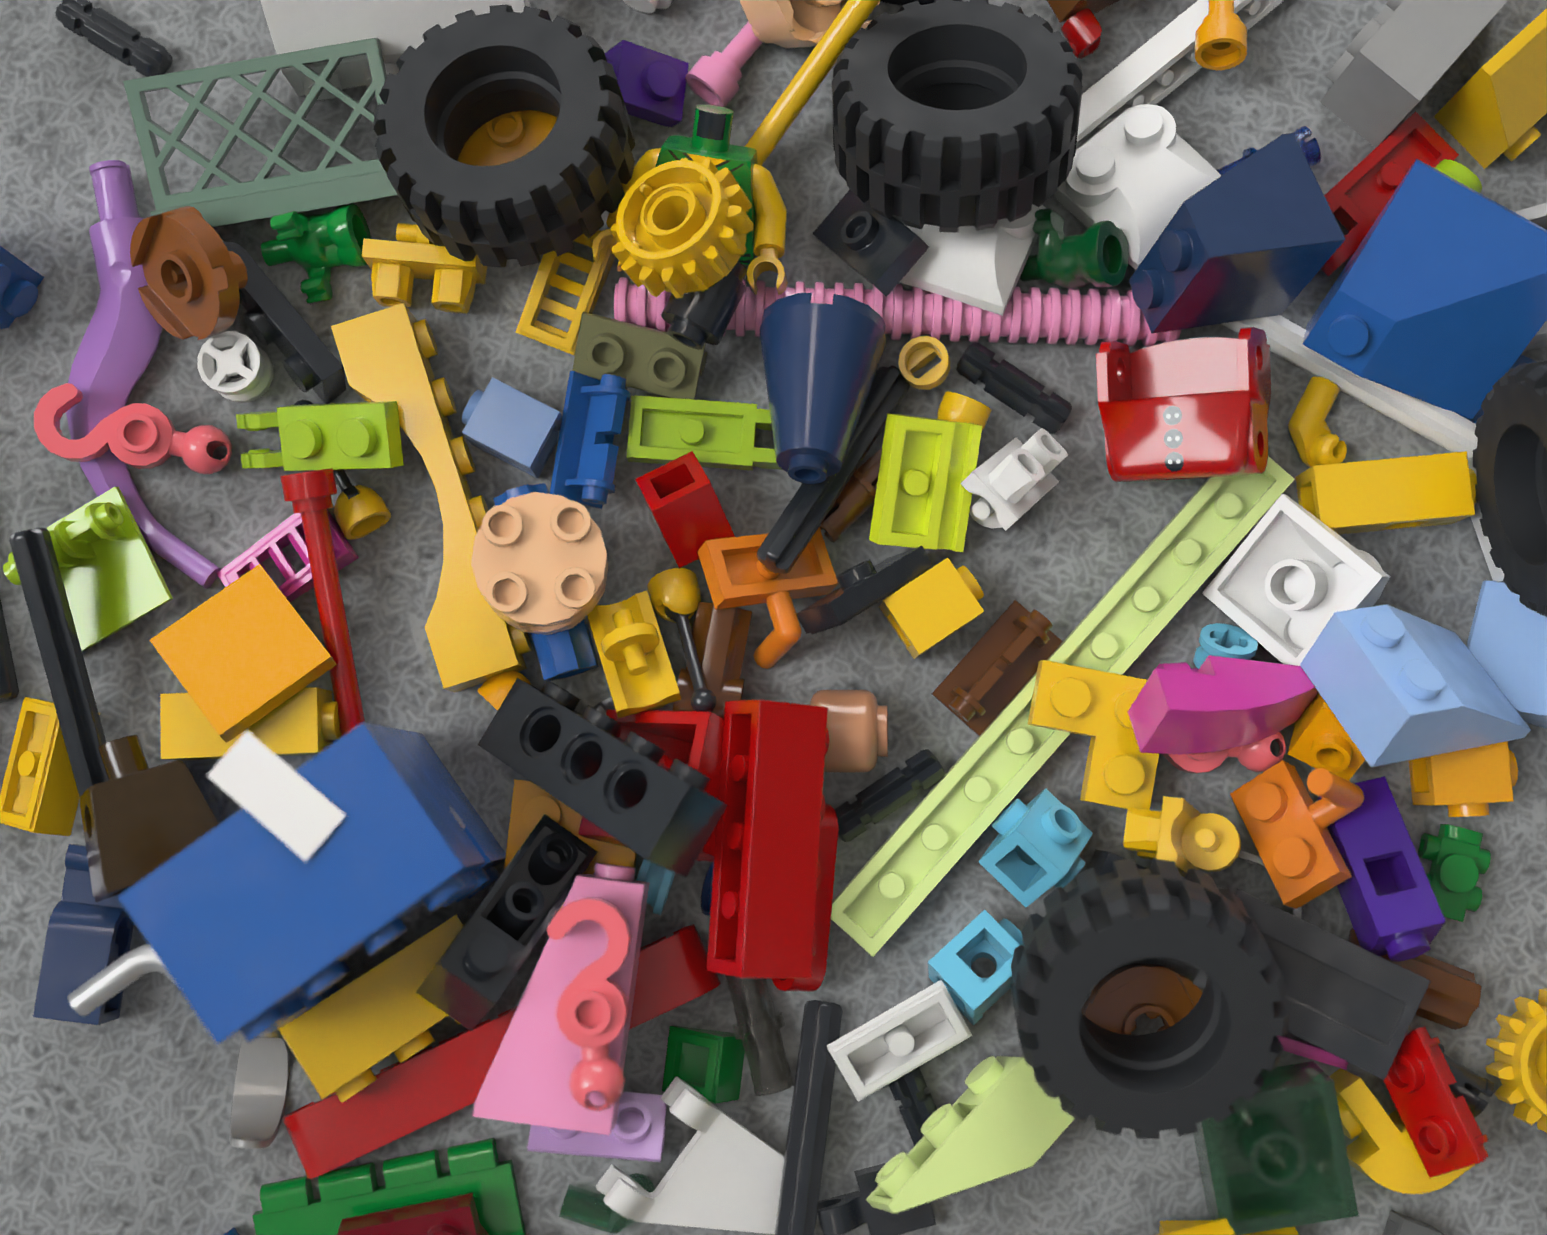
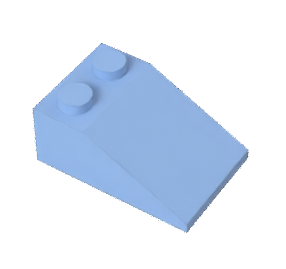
[1300,604,1531,767]

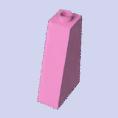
[473,863,649,1135]

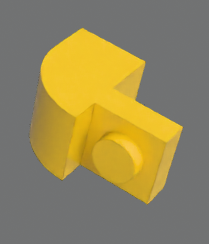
[1320,1068,1476,1194]

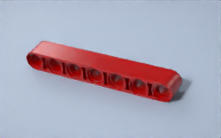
[282,924,721,1179]

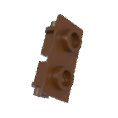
[932,600,1063,736]

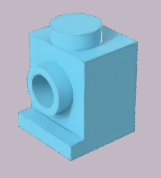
[928,910,1024,1026]

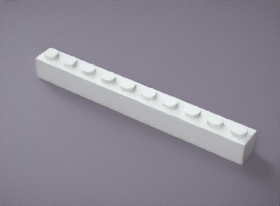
[1076,0,1284,150]

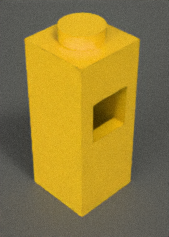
[1295,451,1477,535]
[160,687,341,760]

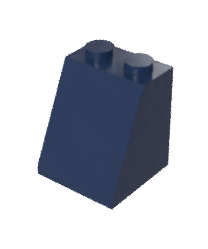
[1129,133,1346,334]

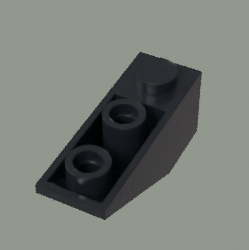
[416,814,597,1031]

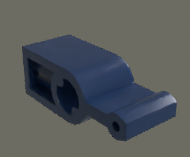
[33,844,134,1025]

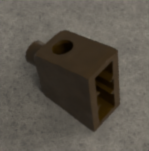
[80,735,219,903]

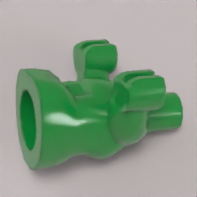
[261,203,371,304]

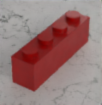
[707,699,830,979]

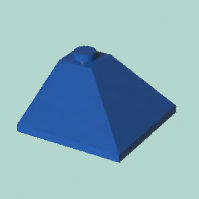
[1302,159,1547,420]

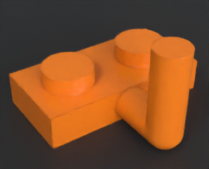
[698,527,838,669]
[1230,760,1364,909]

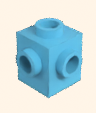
[978,788,1093,907]

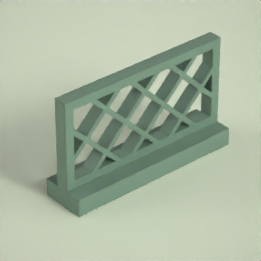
[123,38,397,227]

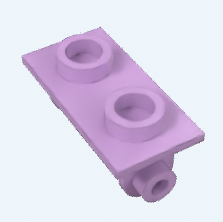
[527,1092,667,1162]

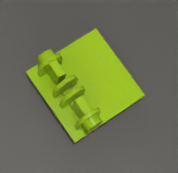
[3,486,173,652]

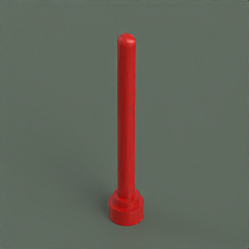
[280,468,365,738]

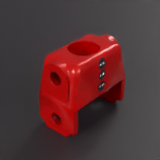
[1096,327,1271,482]

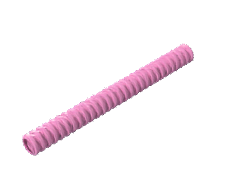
[614,277,1181,346]

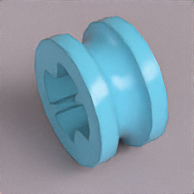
[1193,623,1258,669]
[636,858,675,915]

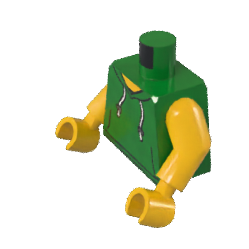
[592,105,788,295]

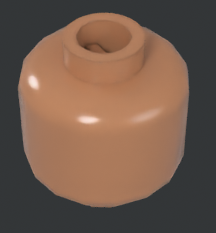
[810,690,888,772]

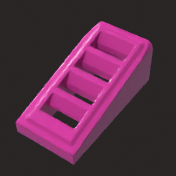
[216,509,359,602]

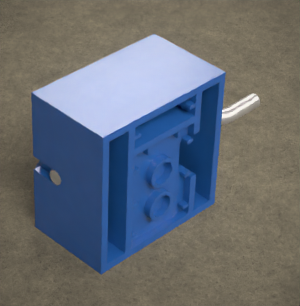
[68,723,506,1045]

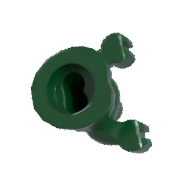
[1020,208,1129,290]

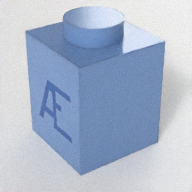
[462,377,562,479]

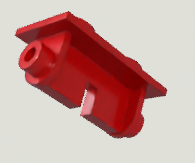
[1383,1026,1489,1178]

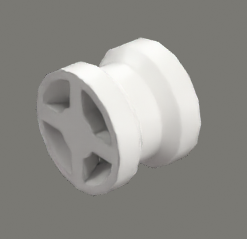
[197,331,273,403]

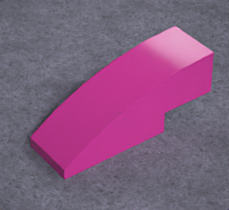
[1128,655,1318,754]

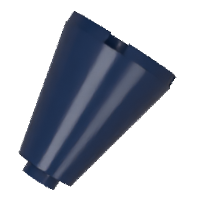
[760,293,887,484]

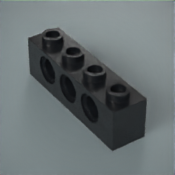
[478,678,728,877]

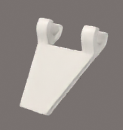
[596,1076,785,1234]

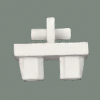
[961,428,1068,530]

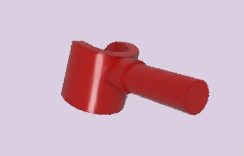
[1061,8,1102,59]

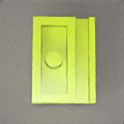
[869,413,983,552]

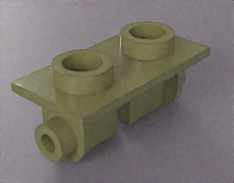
[572,312,708,399]

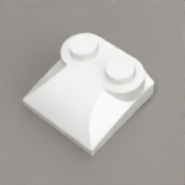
[1054,104,1222,270]
[900,204,1045,316]
[1202,494,1390,666]

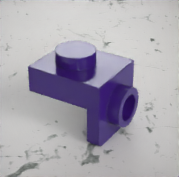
[605,40,689,127]

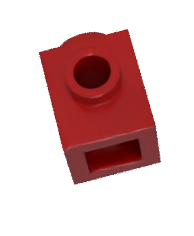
[635,451,735,568]

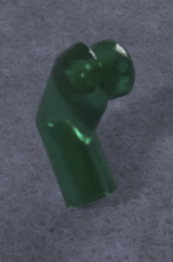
[559,1173,655,1234]

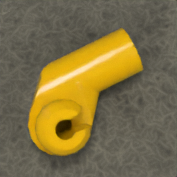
[1288,376,1347,467]

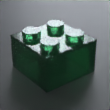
[1193,1061,1359,1235]

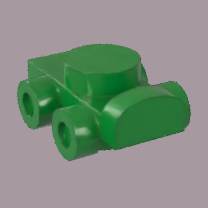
[1417,824,1491,922]

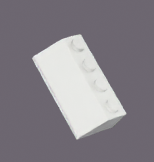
[260,0,530,100]

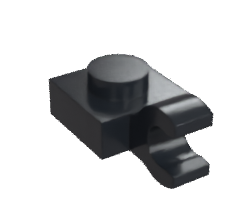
[817,1163,936,1235]

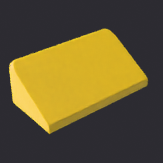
[0,697,100,836]

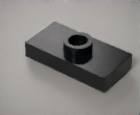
[812,190,929,297]
[796,546,932,635]

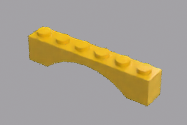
[331,303,532,692]

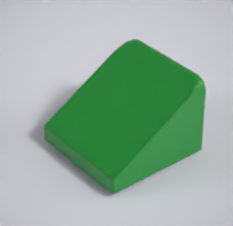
[662,1026,747,1104]

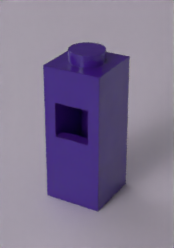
[1317,776,1446,962]

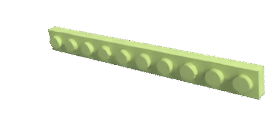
[831,456,1295,957]

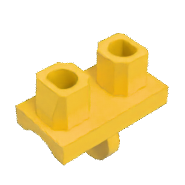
[362,223,487,314]
[587,591,681,718]
[1123,796,1241,877]

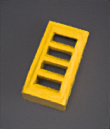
[516,230,615,355]

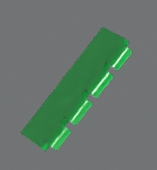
[252,1138,525,1235]

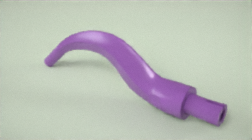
[66,160,221,589]

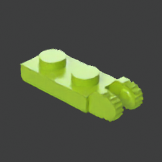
[626,395,783,471]
[236,401,404,471]

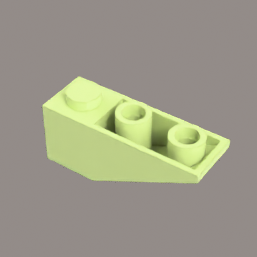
[866,1056,1075,1214]

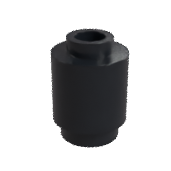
[661,262,747,350]

